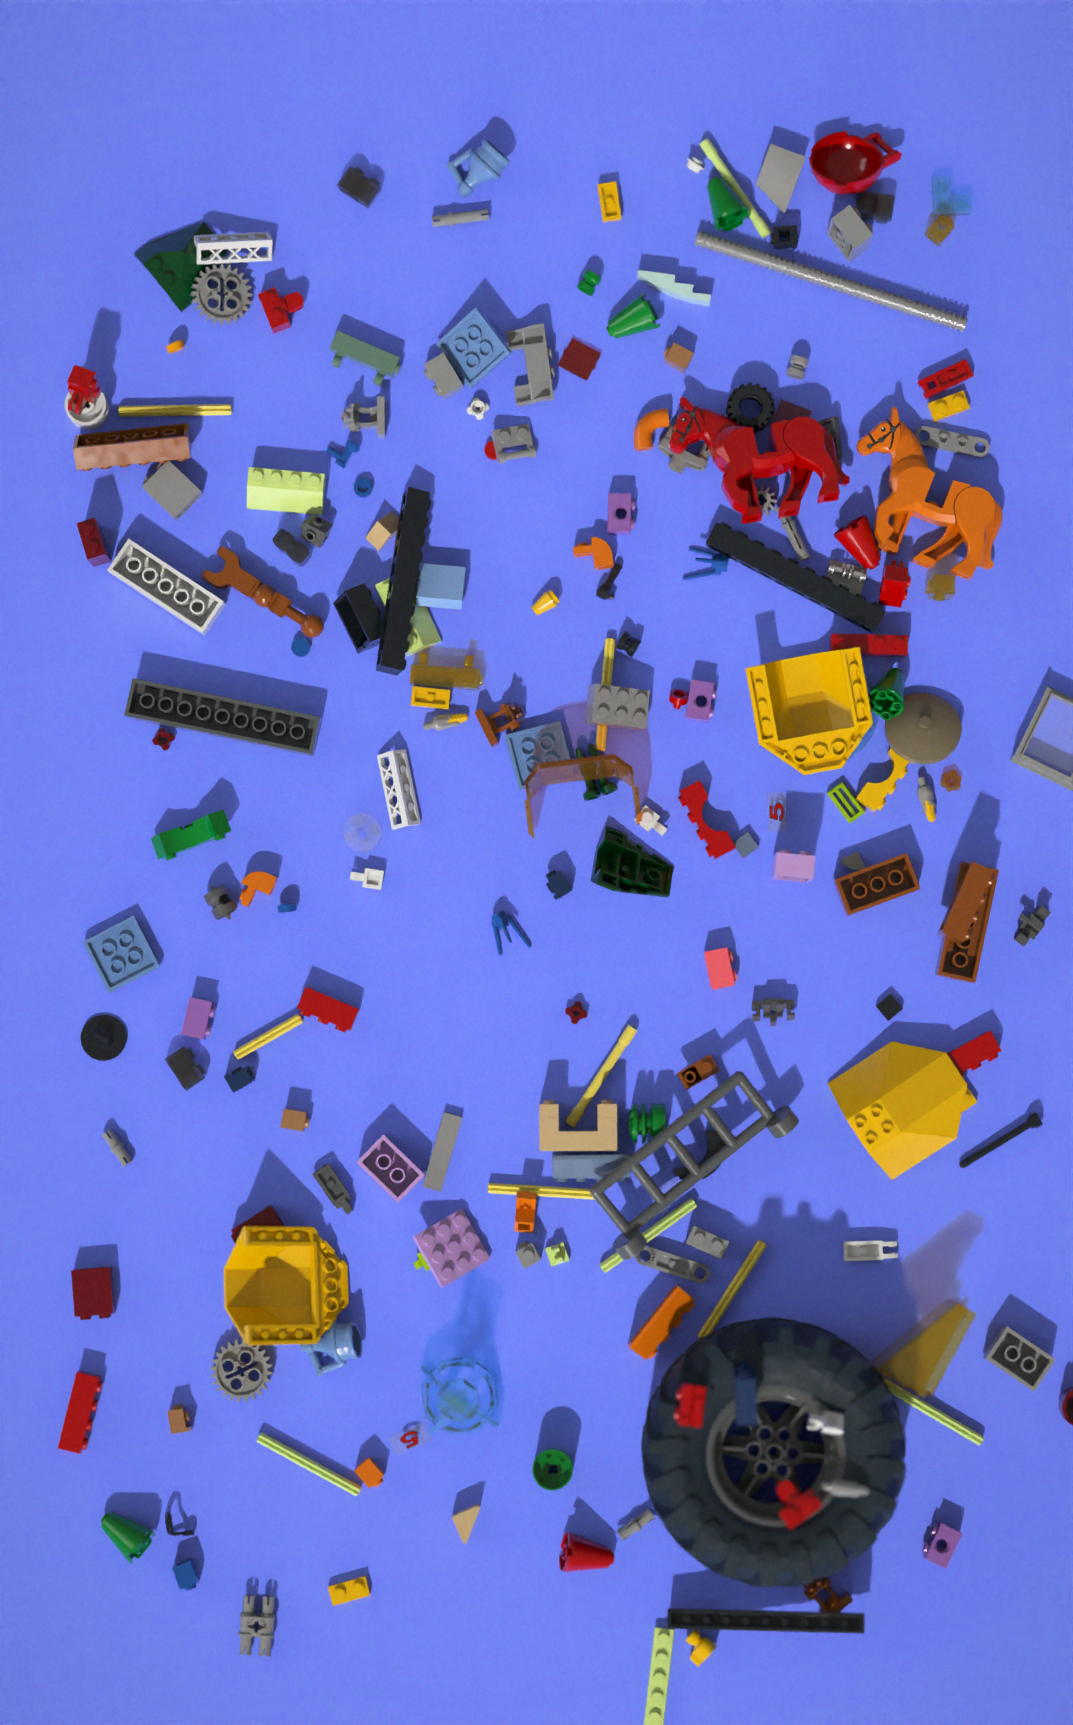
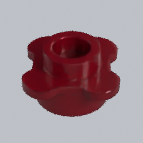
[152,728,175,751]
[565,1001,588,1024]

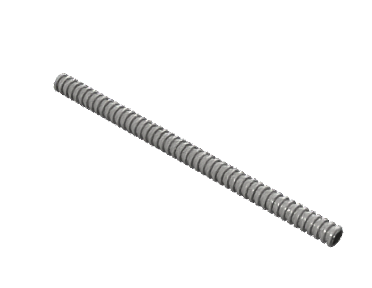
[695,230,968,333]

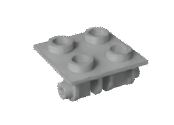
[826,559,867,595]

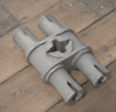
[238,1594,276,1657]

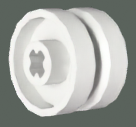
[65,392,110,430]

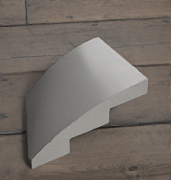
[756,144,806,214]

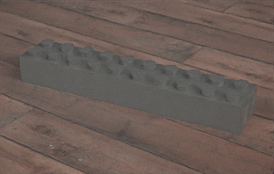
[124,678,322,757]

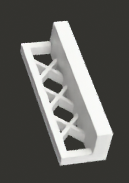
[194,232,272,265]
[377,749,421,830]

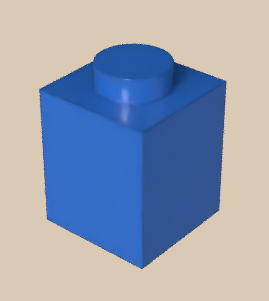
[172,1558,200,1591]

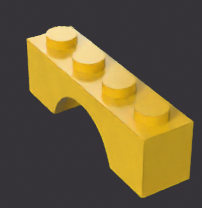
[855,748,913,812]

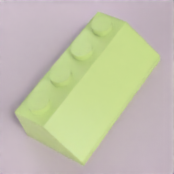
[247,467,326,515]
[375,579,442,657]

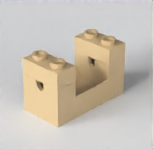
[539,1100,617,1151]

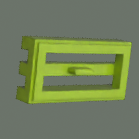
[826,782,865,824]

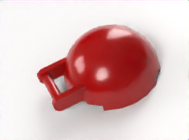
[809,131,902,195]

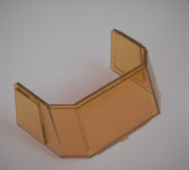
[524,754,642,838]

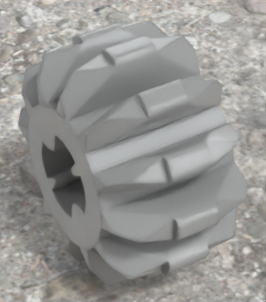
[756,485,777,517]

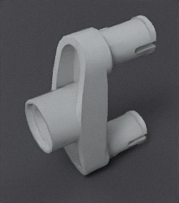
[658,425,711,473]

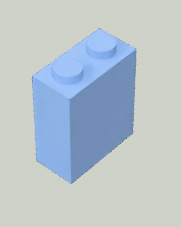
[416,563,466,610]

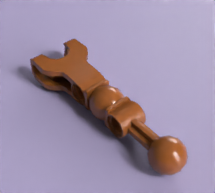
[201,546,324,638]

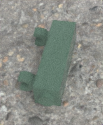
[329,330,402,387]

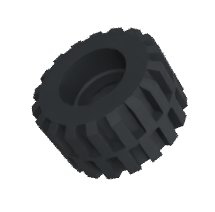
[726,383,775,434]

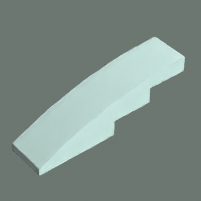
[637,270,711,307]

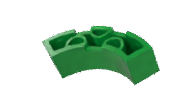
[150,810,231,861]

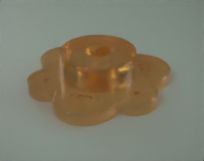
[940,770,962,792]

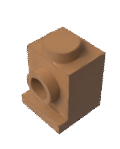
[167,1403,193,1434]

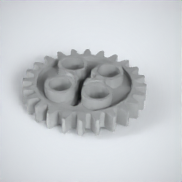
[190,263,253,326]
[210,1339,273,1403]

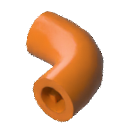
[633,408,669,451]

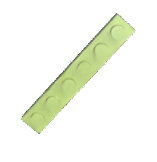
[643,1627,674,1725]

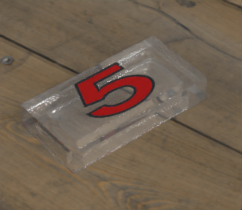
[766,792,787,832]
[388,1422,432,1456]

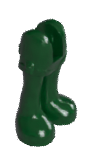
[575,743,618,801]

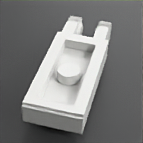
[843,1240,898,1261]

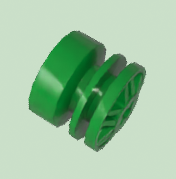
[629,1104,666,1144]
[532,1448,573,1491]

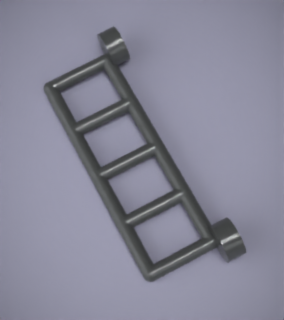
[590,1071,799,1260]

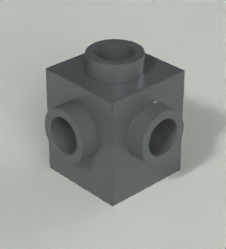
[300,514,333,548]

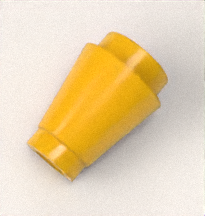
[531,589,560,616]

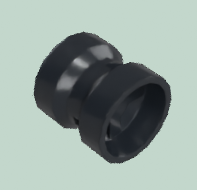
[616,631,641,657]

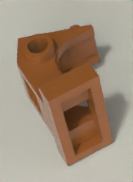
[474,702,525,748]
[803,1577,853,1612]

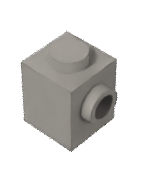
[515,1241,541,1269]

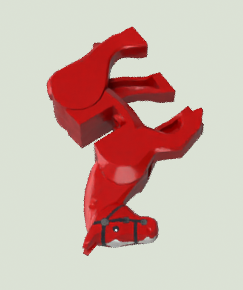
[668,396,850,524]

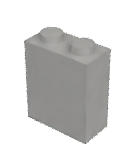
[142,461,203,521]

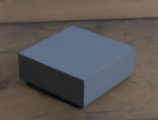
[733,832,759,859]

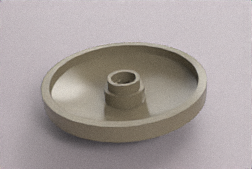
[884,693,962,764]

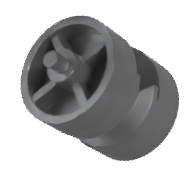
[203,885,238,921]

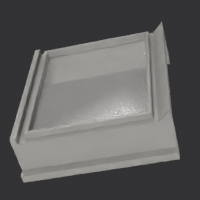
[1010,686,1073,791]

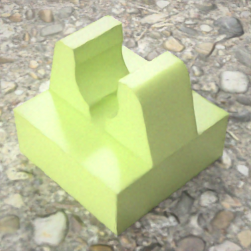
[545,1242,570,1267]

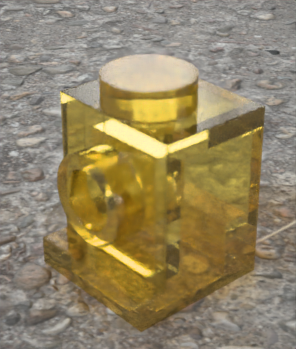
[924,214,955,247]

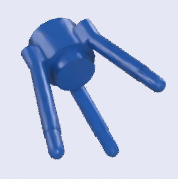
[682,547,728,580]
[491,911,531,956]

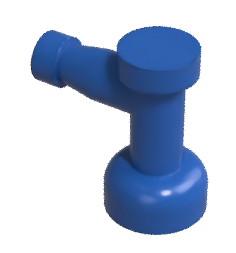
[326,439,360,469]

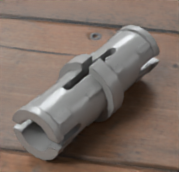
[101,1129,133,1167]
[616,1508,655,1541]

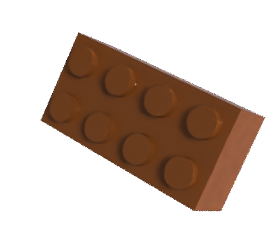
[833,853,921,917]
[937,861,995,944]

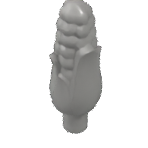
[821,1480,869,1497]

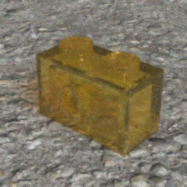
[924,574,956,601]

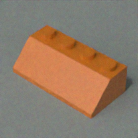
[628,1284,695,1360]

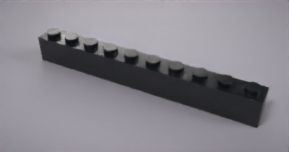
[375,487,431,676]
[705,522,886,634]
[667,1608,865,1634]

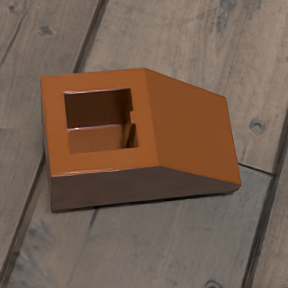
[676,1054,720,1090]

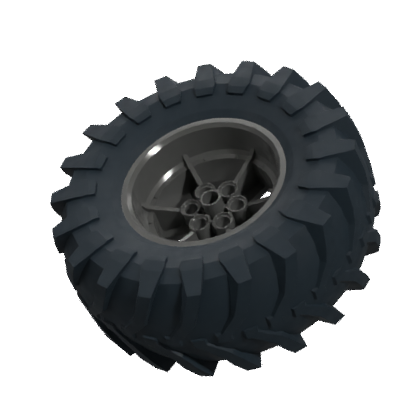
[641,1317,906,1588]

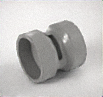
[786,355,809,380]

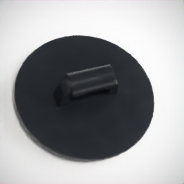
[81,1015,127,1061]

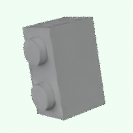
[423,352,463,400]
[685,1225,729,1260]

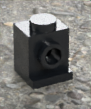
[770,225,798,249]

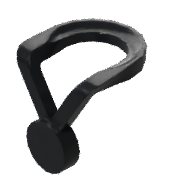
[165,1511,195,1536]

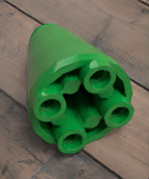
[868,668,905,720]

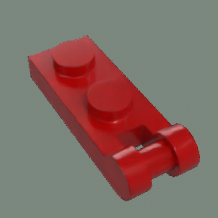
[917,359,974,399]

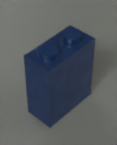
[733,1363,757,1426]

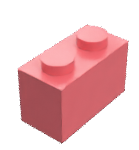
[704,947,737,990]

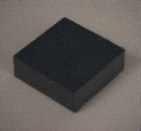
[875,994,903,1021]

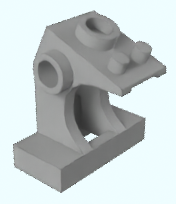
[341,396,386,438]

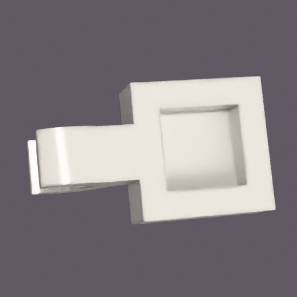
[633,805,667,836]
[350,868,384,890]
[808,1411,844,1435]

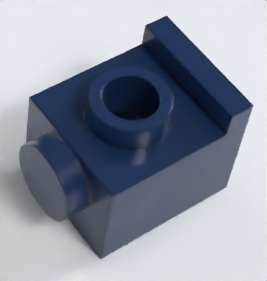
[545,870,572,901]
[223,1066,255,1093]

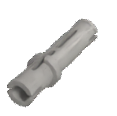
[431,208,489,228]
[775,507,810,562]

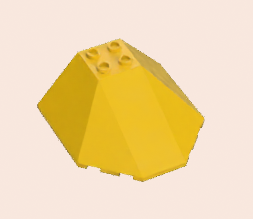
[745,647,873,775]
[827,1041,968,1180]
[223,1226,349,1345]

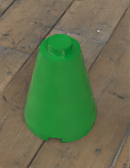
[706,177,751,232]
[606,292,661,339]
[100,1512,156,1564]

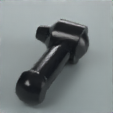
[596,564,623,600]

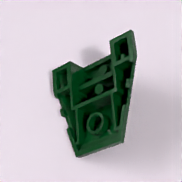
[133,222,228,312]
[590,825,673,898]

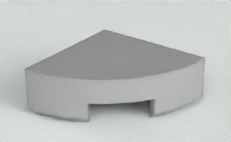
[840,851,866,871]

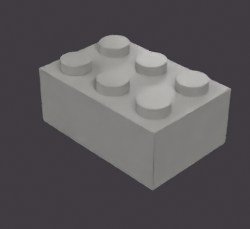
[826,205,873,263]
[585,684,650,730]
[983,1325,1056,1392]

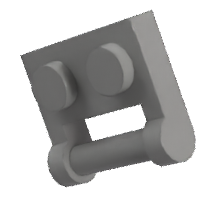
[491,424,536,464]

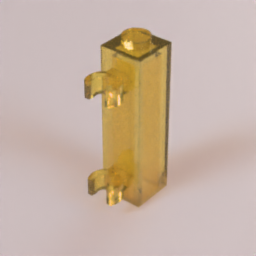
[410,652,483,691]

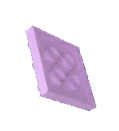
[412,1209,490,1288]

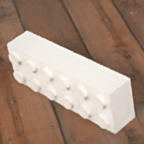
[107,538,226,636]

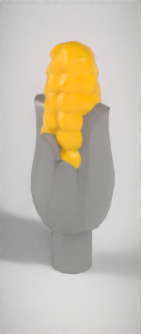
[423,712,468,731]
[917,777,936,822]

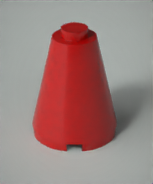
[833,515,881,570]
[559,1533,615,1572]

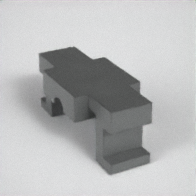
[1013,906,1051,947]
[751,998,795,1026]

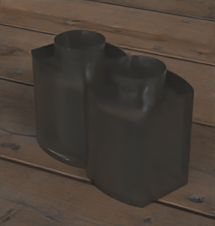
[337,167,381,209]
[855,191,895,224]
[272,529,311,567]
[165,1046,207,1091]

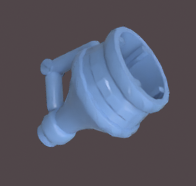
[446,139,511,198]
[300,1321,362,1376]

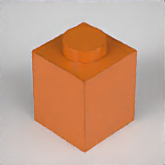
[354,1456,385,1488]

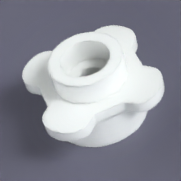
[686,157,704,174]
[467,398,489,420]

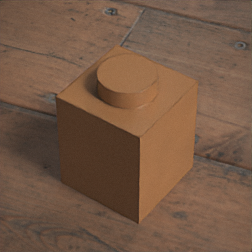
[663,342,694,373]
[280,1108,310,1131]

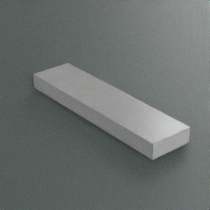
[422,1112,463,1192]

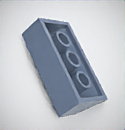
[552,1154,630,1182]

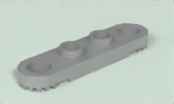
[915,426,990,458]
[635,1246,710,1283]

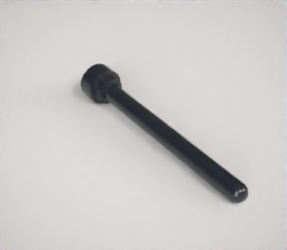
[959,1112,1043,1168]

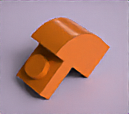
[573,537,614,570]
[239,871,278,908]
[514,1191,537,1233]

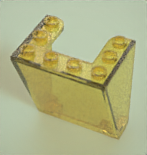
[871,1298,977,1398]

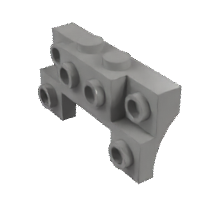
[506,323,555,407]

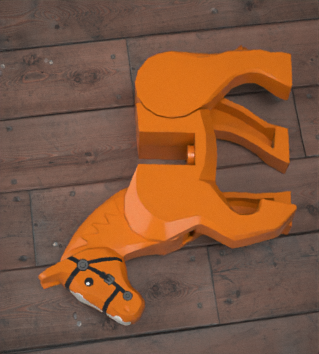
[856,407,1003,580]

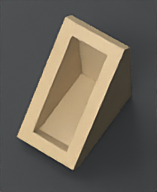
[365,511,399,551]
[452,1503,481,1544]

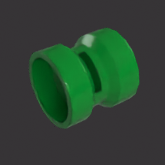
[576,270,602,296]

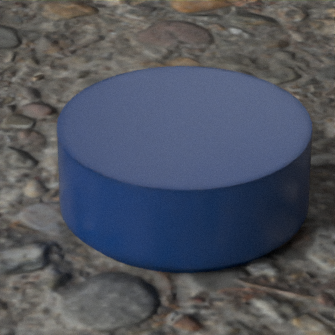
[354,478,373,498]
[291,637,311,657]
[277,903,297,913]

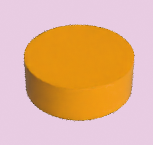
[166,339,185,354]

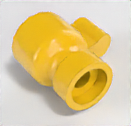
[685,1629,717,1667]

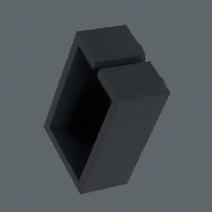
[333,583,383,654]

